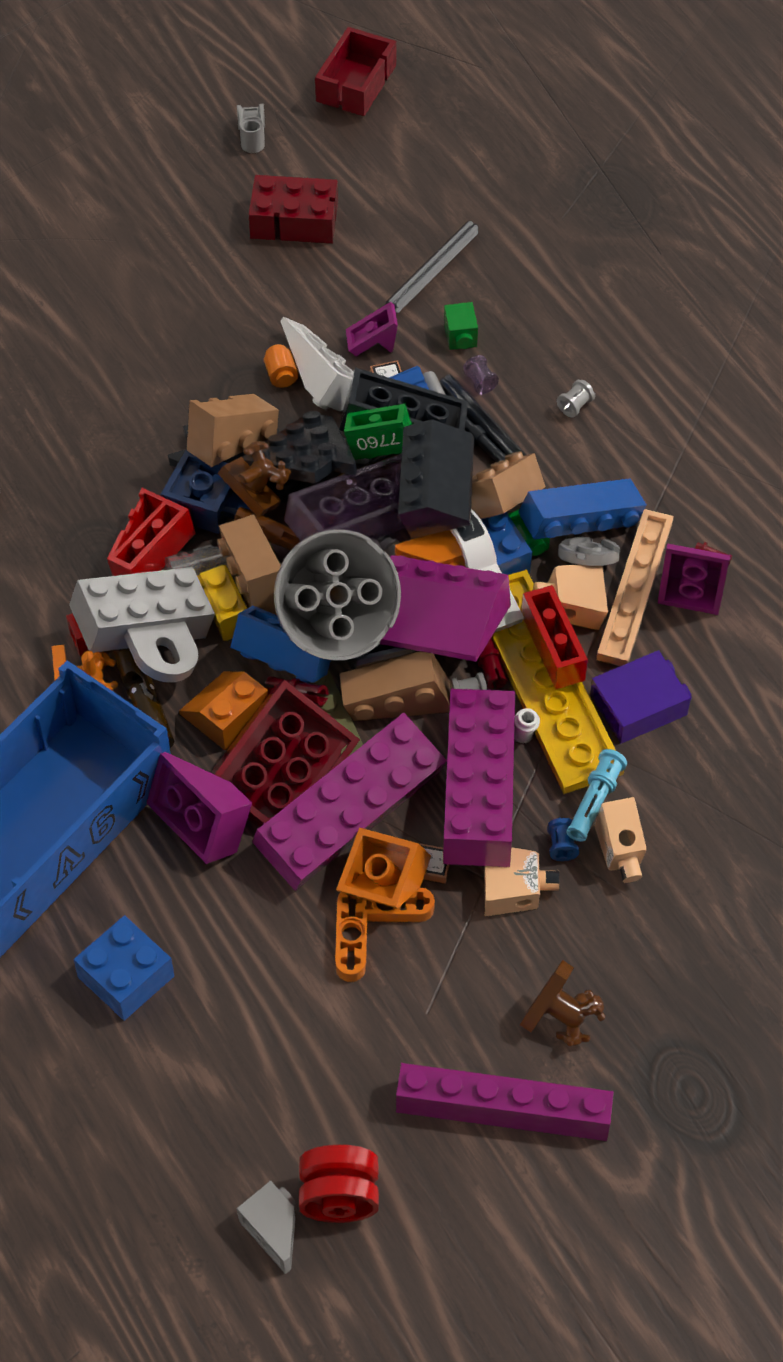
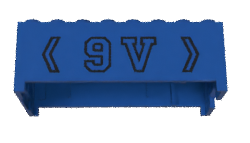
[0,660,171,957]

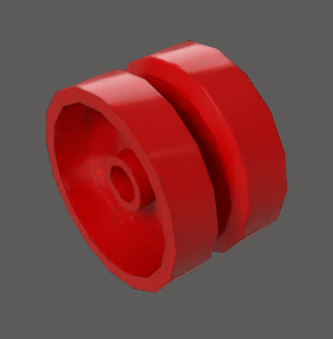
[299,1145,379,1223]

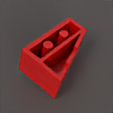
[107,488,196,576]

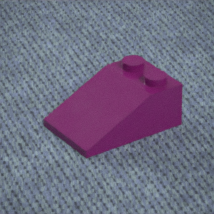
[658,543,731,615]
[147,752,252,864]

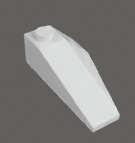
[280,317,354,411]

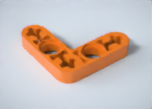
[335,888,435,982]

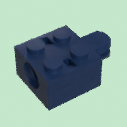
[161,450,252,534]

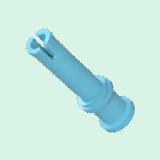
[566,749,627,842]

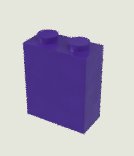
[590,650,692,744]

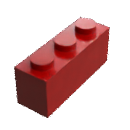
[522,585,588,690]

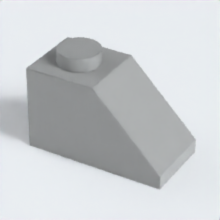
[237,1181,296,1274]

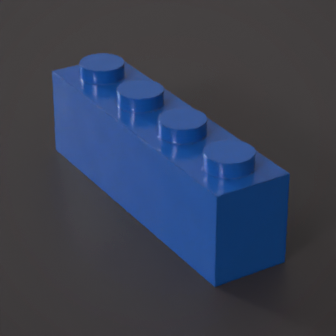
[518,478,647,539]

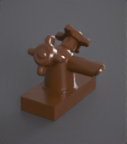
[218,441,291,518]
[520,960,605,1046]

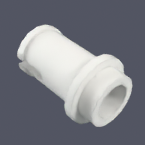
[514,709,540,743]

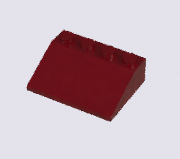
[211,680,360,827]

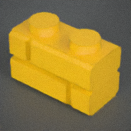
[197,565,247,641]

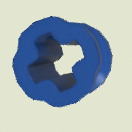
[547,818,579,861]

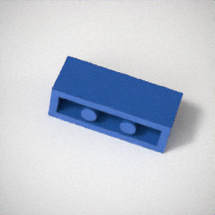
[230,606,331,683]

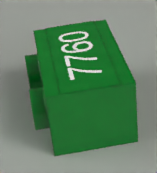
[344,404,412,460]

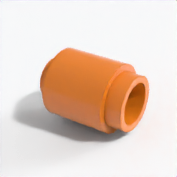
[264,344,298,388]

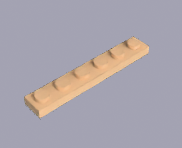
[596,509,674,666]

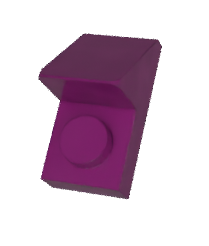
[345,302,398,356]

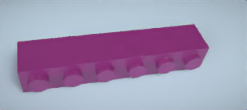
[396,1063,614,1141]

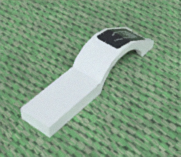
[450,509,524,633]

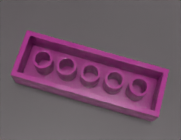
[443,689,515,867]
[252,713,447,891]

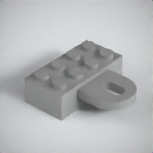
[69,567,215,682]

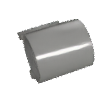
[237,103,265,153]

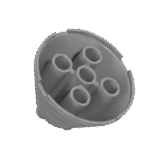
[274,529,401,660]

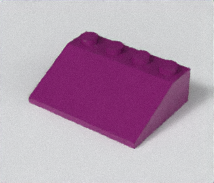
[379,555,511,661]

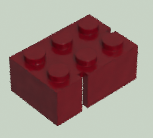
[315,27,396,116]
[249,175,338,244]

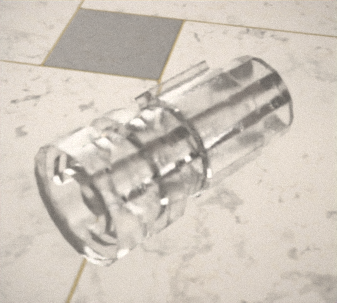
[165,545,228,576]

